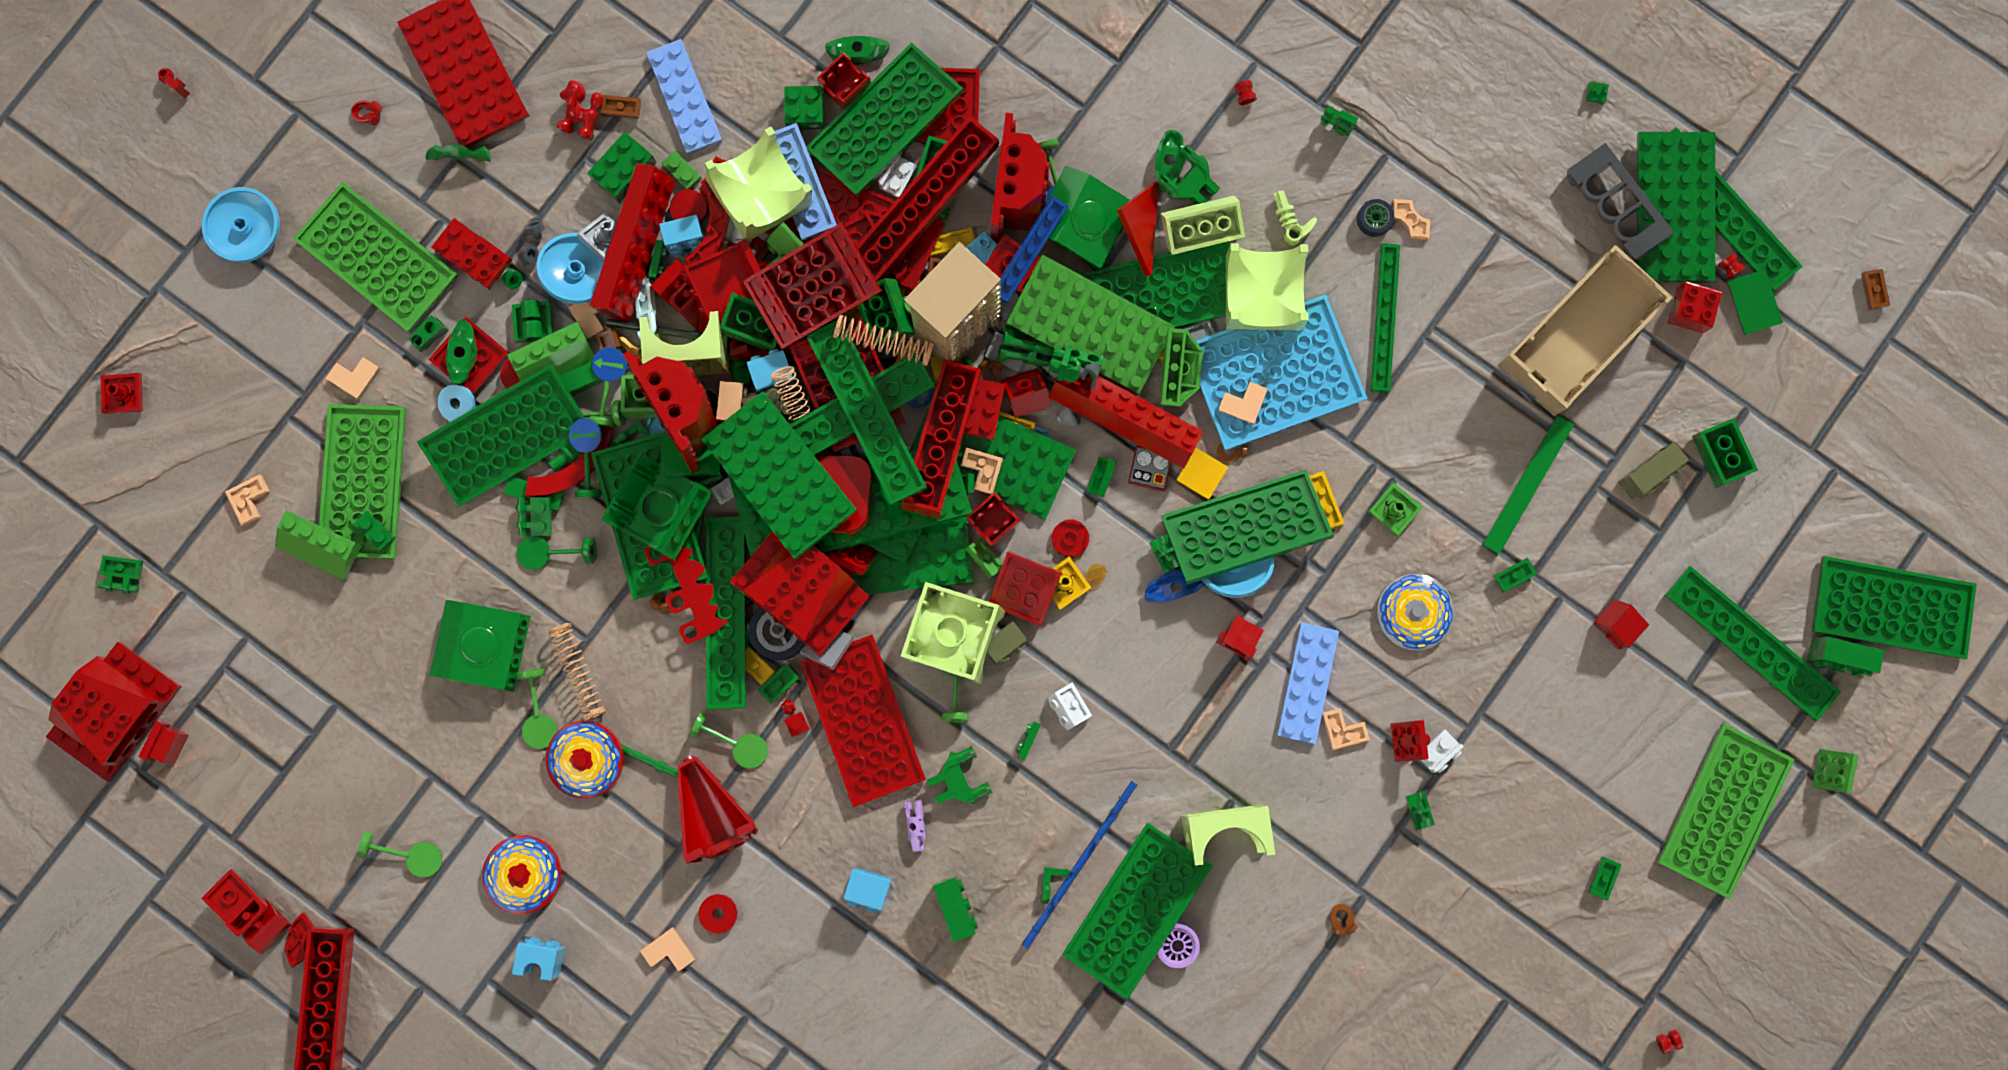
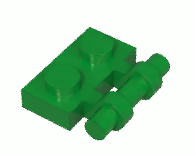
[1320,106,1359,137]
[516,497,552,536]
[98,555,144,594]

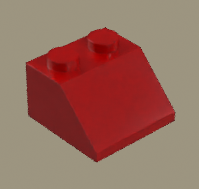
[1002,368,1051,418]

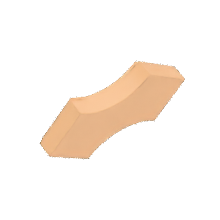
[1392,199,1430,240]

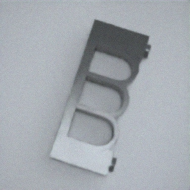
[1566,143,1674,262]

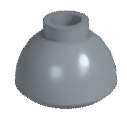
[1056,406,1081,428]

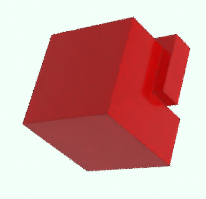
[1594,599,1649,650]
[1216,615,1264,661]
[138,721,189,763]

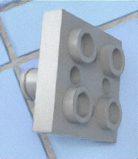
[577,213,616,262]

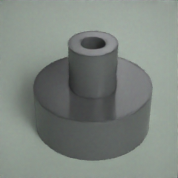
[524,220,545,240]
[519,245,539,264]

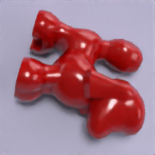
[556,80,603,141]

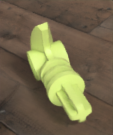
[1274,191,1317,246]

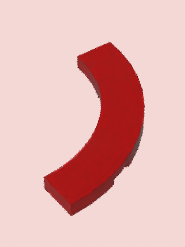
[684,178,729,265]
[525,428,613,497]

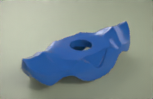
[1144,569,1205,602]

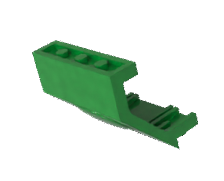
[1046,166,1130,271]
[601,452,713,560]
[429,600,531,692]

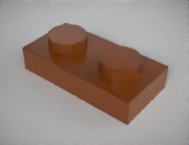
[601,95,641,119]
[1861,269,1890,310]

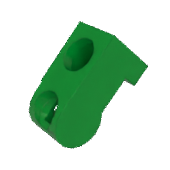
[409,315,449,352]

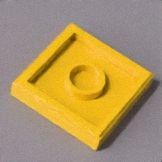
[1176,448,1228,500]

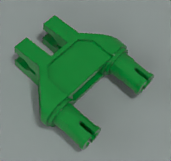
[1156,144,1220,205]
[927,746,993,805]

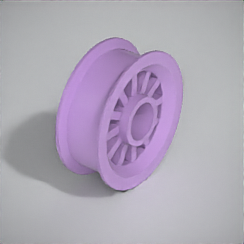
[1158,923,1200,968]

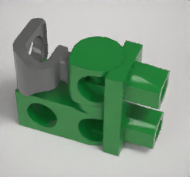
[1048,346,1104,389]

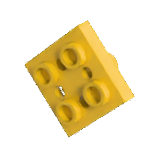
[1052,557,1091,610]

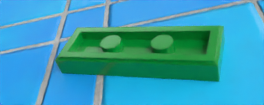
[503,476,565,511]

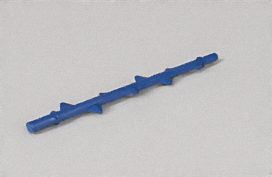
[1022,781,1137,949]

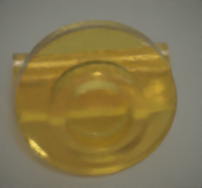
[1087,564,1107,583]

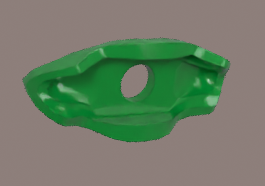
[825,36,890,64]
[1155,129,1185,193]
[425,145,491,162]
[446,319,477,384]

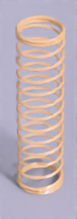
[833,314,934,366]
[770,366,829,456]
[548,623,607,721]

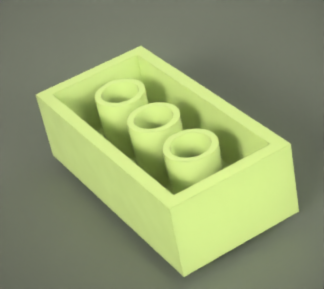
[1161,196,1245,255]

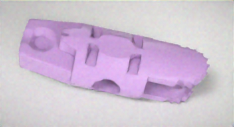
[904,800,926,852]

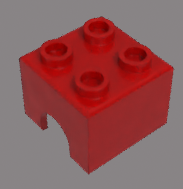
[817,52,871,110]
[1667,281,1722,334]
[966,492,1020,549]

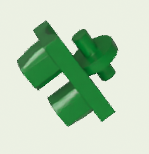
[1149,534,1179,573]
[1405,791,1435,830]

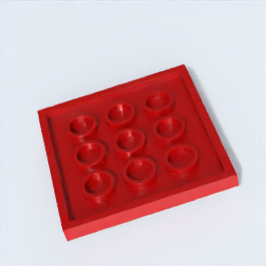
[914,68,980,142]

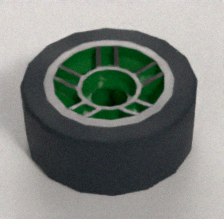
[1357,199,1394,237]

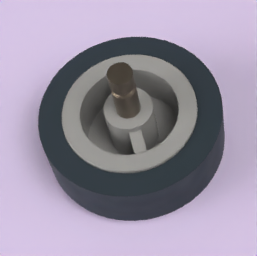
[749,608,805,661]

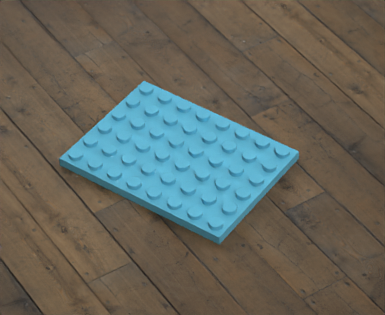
[1196,294,1368,451]

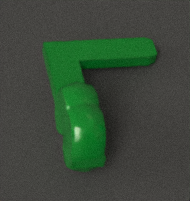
[611,420,651,446]
[1040,867,1070,904]

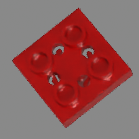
[100,373,143,414]
[828,544,878,577]
[1390,720,1430,762]

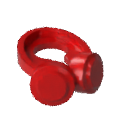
[351,100,382,125]

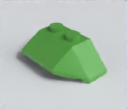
[1159,328,1203,406]

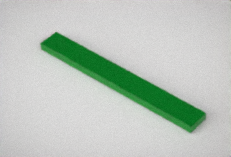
[1370,243,1400,393]
[1482,415,1574,555]

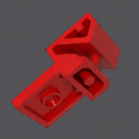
[431,218,513,290]
[985,234,1040,294]
[650,259,700,331]
[201,869,292,954]

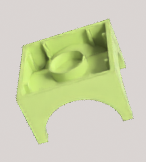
[705,127,812,242]
[1226,243,1308,330]
[639,311,731,376]
[901,582,1005,684]
[1181,805,1275,865]

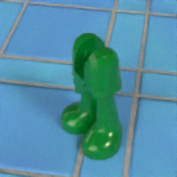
[997,326,1055,366]

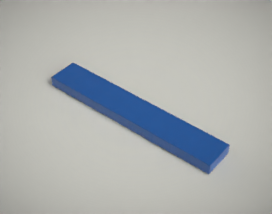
[1000,196,1069,303]

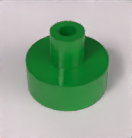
[502,269,523,289]

